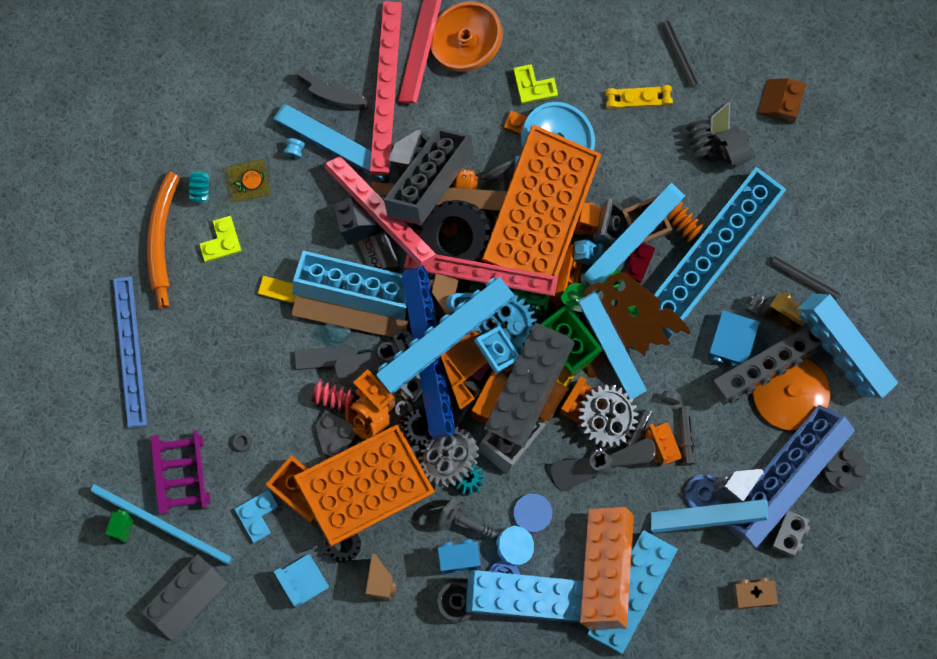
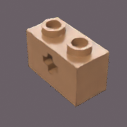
[733,578,778,609]

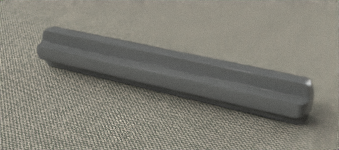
[662,20,699,88]
[771,255,840,300]

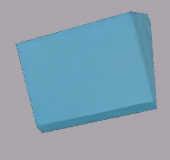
[474,326,519,375]

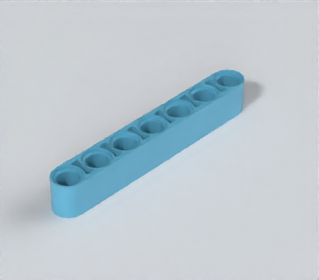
[273,104,394,182]
[582,183,685,285]

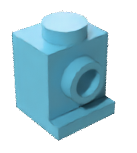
[574,240,603,265]

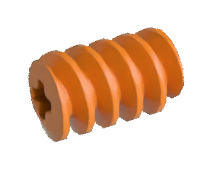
[667,202,703,244]

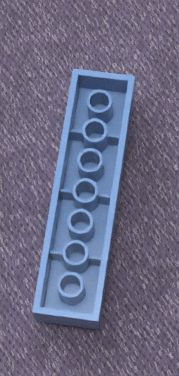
[725,405,855,548]

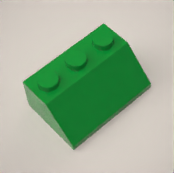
[540,304,603,376]

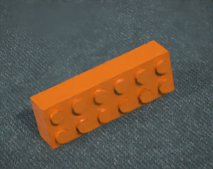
[581,507,634,630]

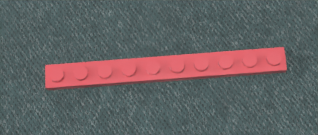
[370,1,402,175]

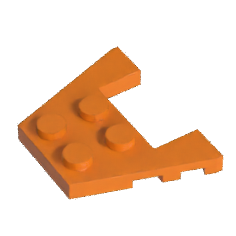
[441,330,516,410]

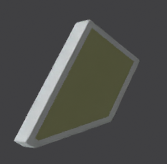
[710,103,730,136]

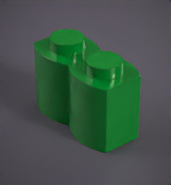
[104,509,134,543]

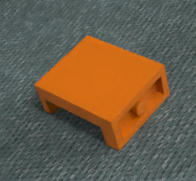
[353,369,395,413]

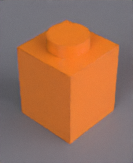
[575,202,601,235]

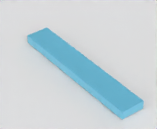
[577,291,647,399]
[651,499,768,533]

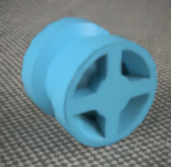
[283,138,305,159]

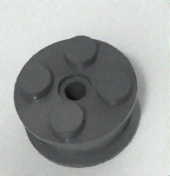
[821,447,867,492]

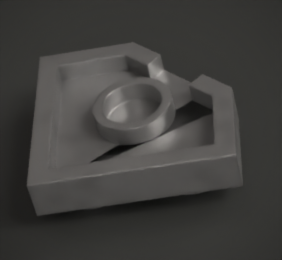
[316,410,356,458]

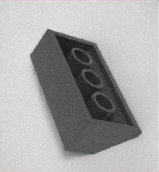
[142,554,228,641]

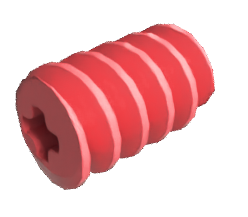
[311,380,354,411]

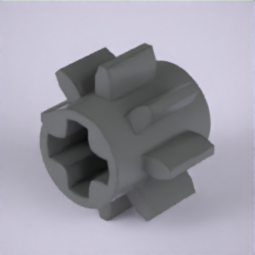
[744,293,769,317]

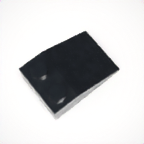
[333,195,387,245]

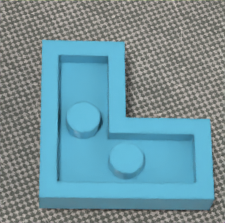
[235,490,278,543]

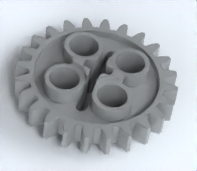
[576,384,639,448]
[419,427,479,488]

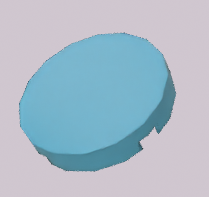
[496,526,534,565]

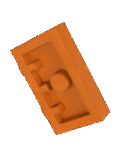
[560,376,611,427]
[644,422,682,467]

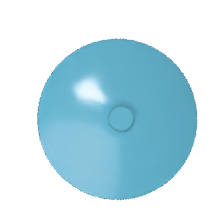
[521,102,595,151]

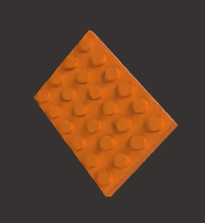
[293,424,435,547]

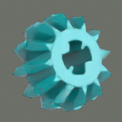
[189,171,209,203]
[455,464,485,495]

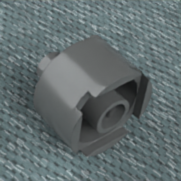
[714,126,755,170]
[437,582,474,624]

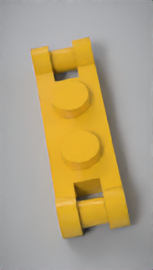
[605,85,673,109]

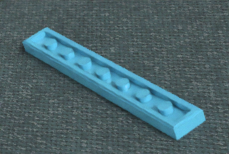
[91,484,233,566]

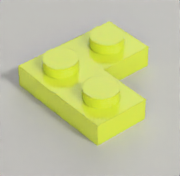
[513,64,558,105]
[200,216,242,263]

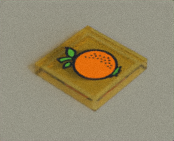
[227,159,271,203]

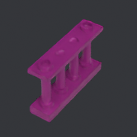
[150,430,211,516]

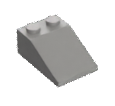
[477,419,545,474]

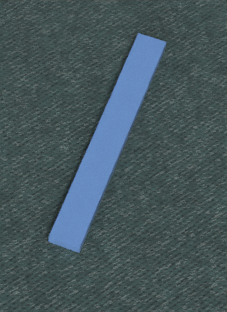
[113,276,147,429]

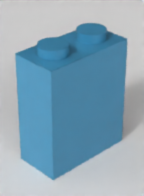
[708,310,759,368]

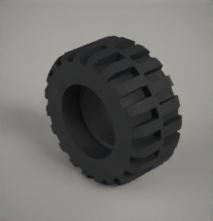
[418,200,492,263]

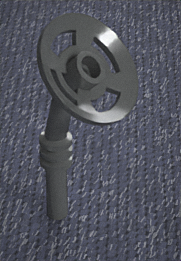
[481,160,516,230]
[438,495,500,540]

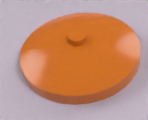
[430,1,503,72]
[753,356,830,431]

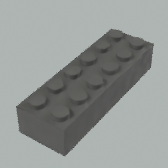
[384,128,474,225]
[484,323,575,449]

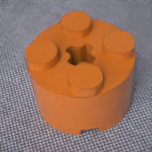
[345,395,389,440]

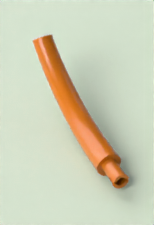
[147,171,181,309]

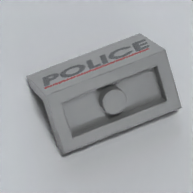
[358,231,399,270]

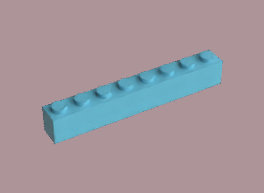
[376,277,515,394]

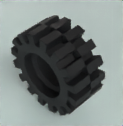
[398,410,432,446]
[325,533,361,563]

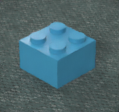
[438,540,481,575]

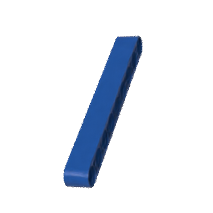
[402,266,455,439]

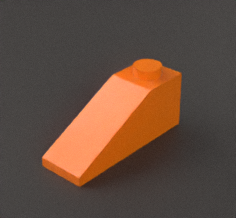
[549,244,582,306]

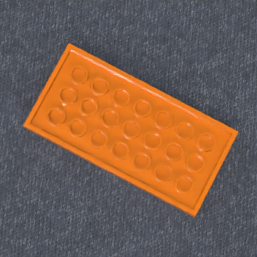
[481,124,601,277]

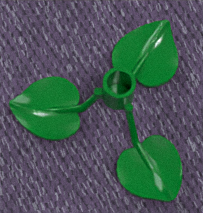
[560,269,639,317]

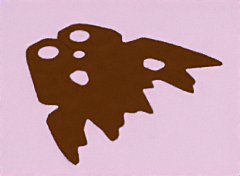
[584,273,691,378]

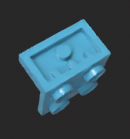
[274,554,329,608]

